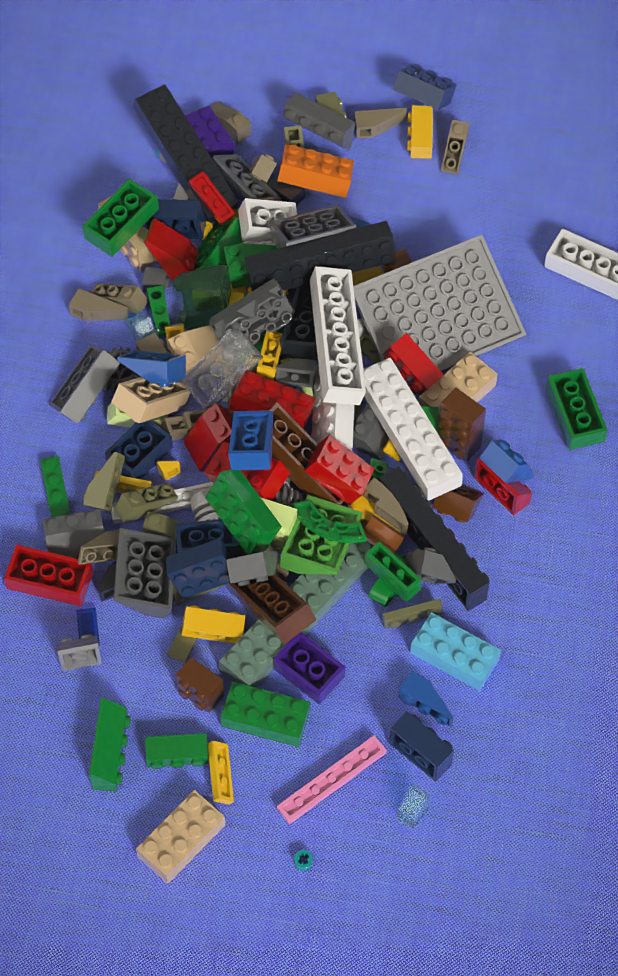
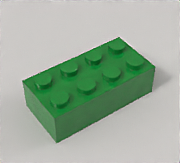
[82,179,159,257]
[546,368,608,450]
[205,469,282,555]
[221,681,311,747]

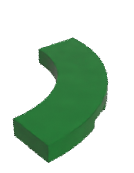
[292,500,367,543]

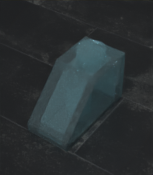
[124,313,158,341]
[397,783,430,828]

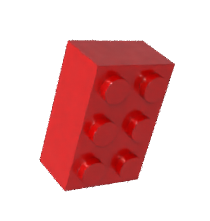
[383,332,444,396]
[304,434,375,505]

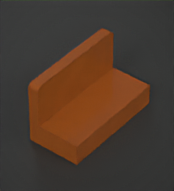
[364,516,406,554]

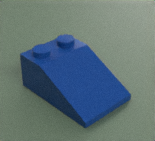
[117,350,186,387]
[228,411,273,470]
[479,439,534,483]

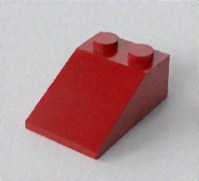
[144,218,199,282]
[183,403,233,472]

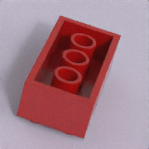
[229,370,316,429]
[203,441,290,501]
[4,545,93,607]

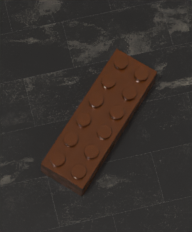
[268,403,344,505]
[225,554,316,644]

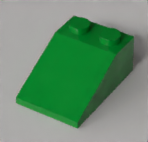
[224,243,280,289]

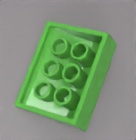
[280,495,363,575]

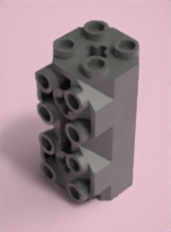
[209,278,295,352]

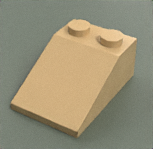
[166,325,231,379]

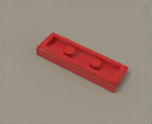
[188,171,235,225]

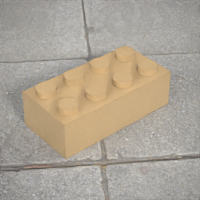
[98,196,158,272]
[419,352,498,425]
[111,377,192,423]
[136,790,225,884]

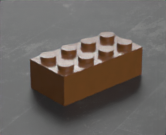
[438,387,486,462]

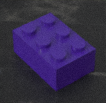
[185,106,234,160]
[273,632,345,705]

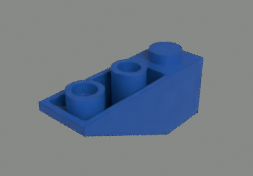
[398,671,453,727]

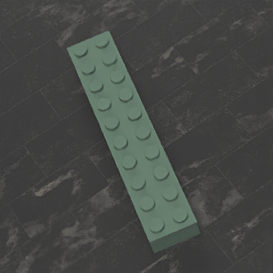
[219,541,373,688]

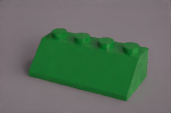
[186,217,245,282]
[89,698,131,792]

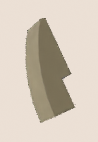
[161,409,208,441]
[364,478,408,535]

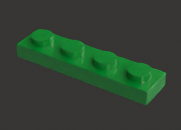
[40,456,70,518]

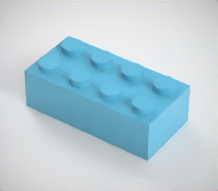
[410,612,501,691]

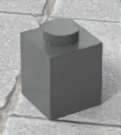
[142,267,171,294]

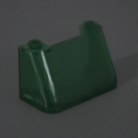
[173,264,231,330]

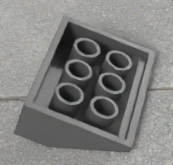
[270,205,356,249]
[113,528,176,619]

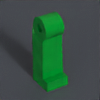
[147,285,170,337]

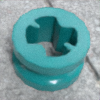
[294,850,313,871]

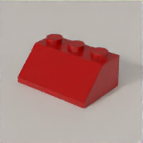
[474,458,532,516]

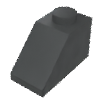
[275,358,316,388]

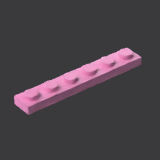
[277,736,387,824]

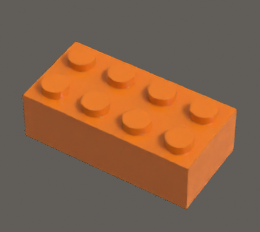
[277,144,354,198]

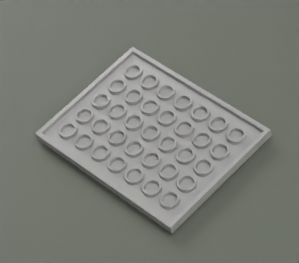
[353,235,527,385]

